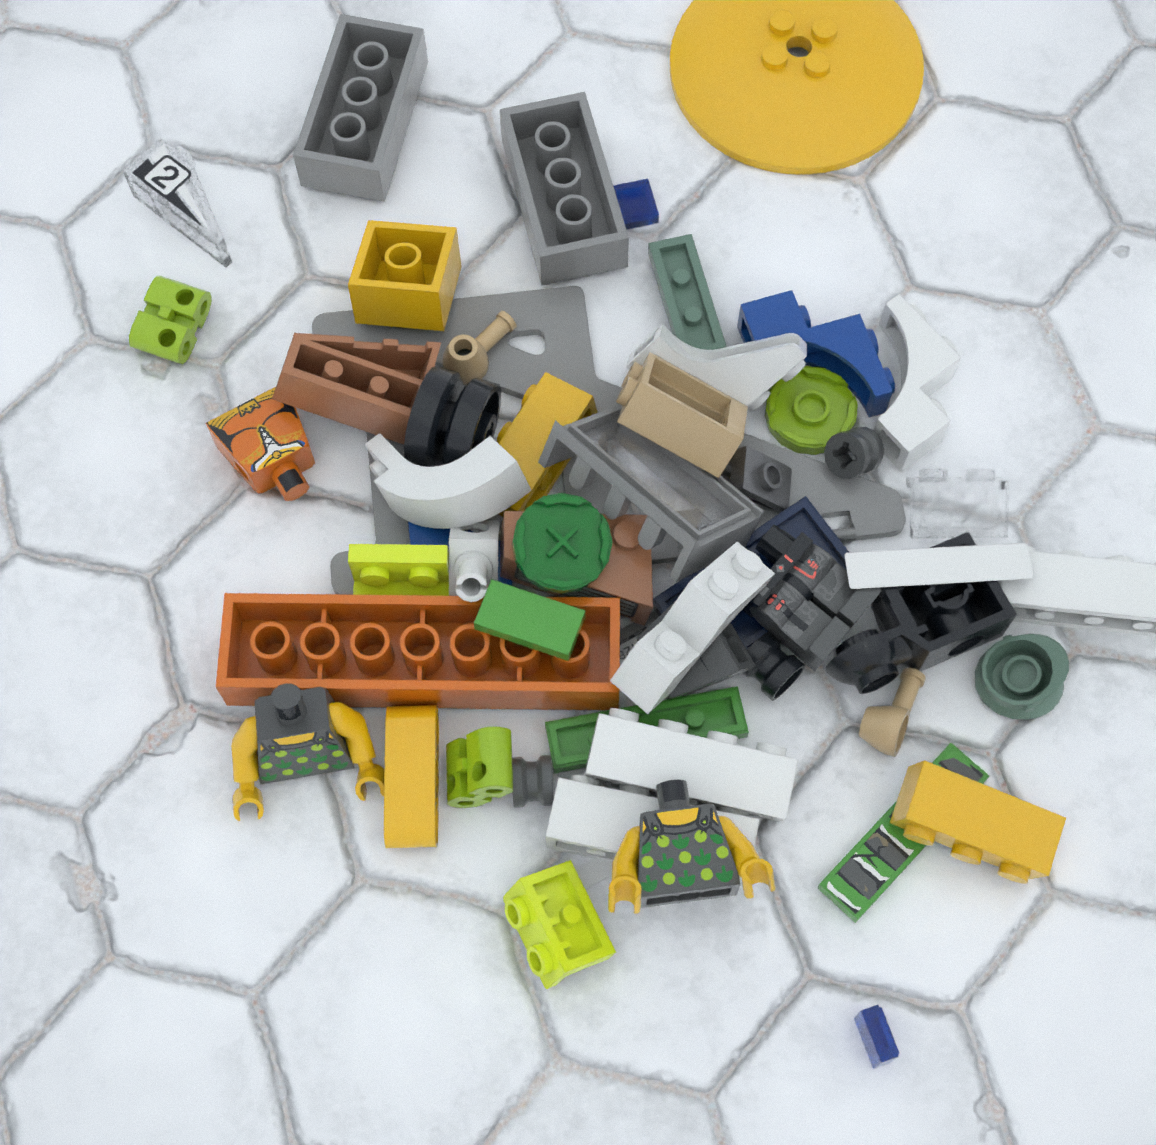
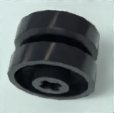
[404,366,502,467]

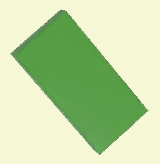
[474,579,586,661]

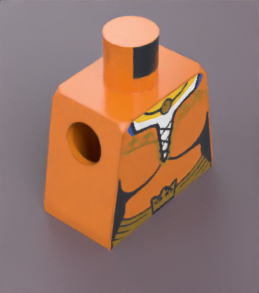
[206,387,315,501]

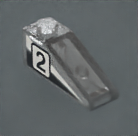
[123,137,232,268]

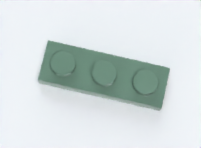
[648,234,727,350]

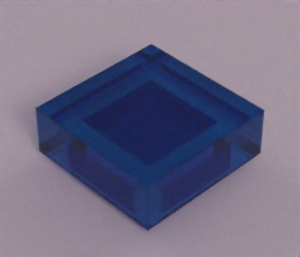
[613,178,659,230]
[854,1005,900,1069]

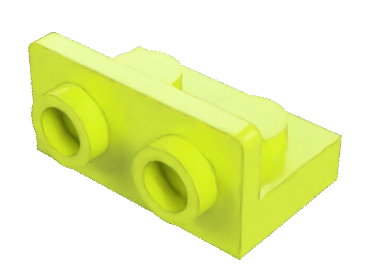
[348,544,449,596]
[503,860,616,989]

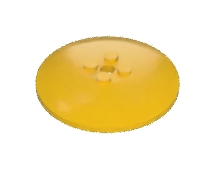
[670,0,924,174]

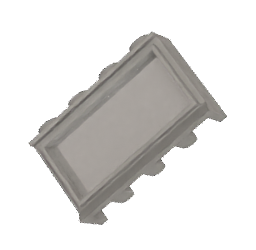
[538,405,764,582]

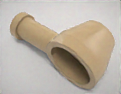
[443,310,517,385]
[859,668,926,757]

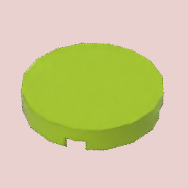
[765,366,858,455]

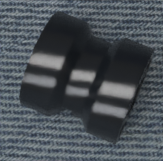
[743,632,806,701]

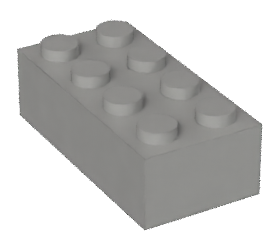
[293,14,428,202]
[499,92,629,286]

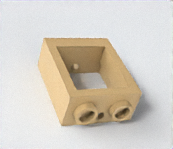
[616,352,748,478]

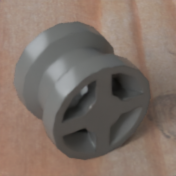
[824,427,884,479]
[512,755,554,808]

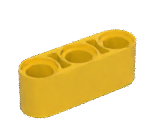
[384,705,439,848]

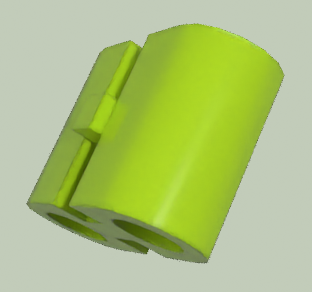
[129,275,212,364]
[446,727,513,808]

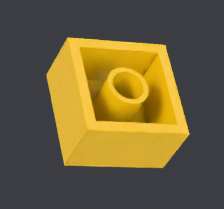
[348,220,462,331]

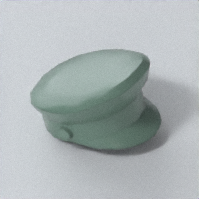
[974,633,1069,719]

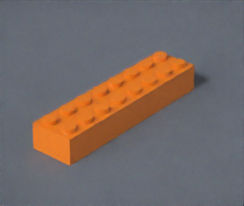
[216,593,620,710]

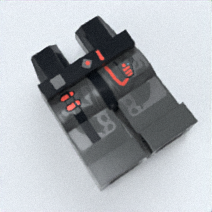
[742,525,882,672]

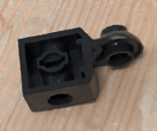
[826,532,1017,695]

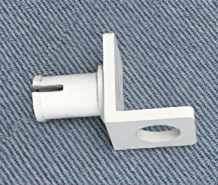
[449,519,500,602]

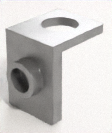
[727,445,792,512]

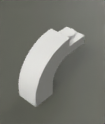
[365,433,531,529]

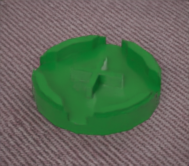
[512,493,613,594]

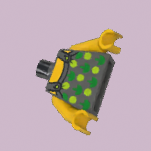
[231,684,384,821]
[608,780,775,914]

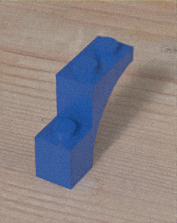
[737,290,895,418]

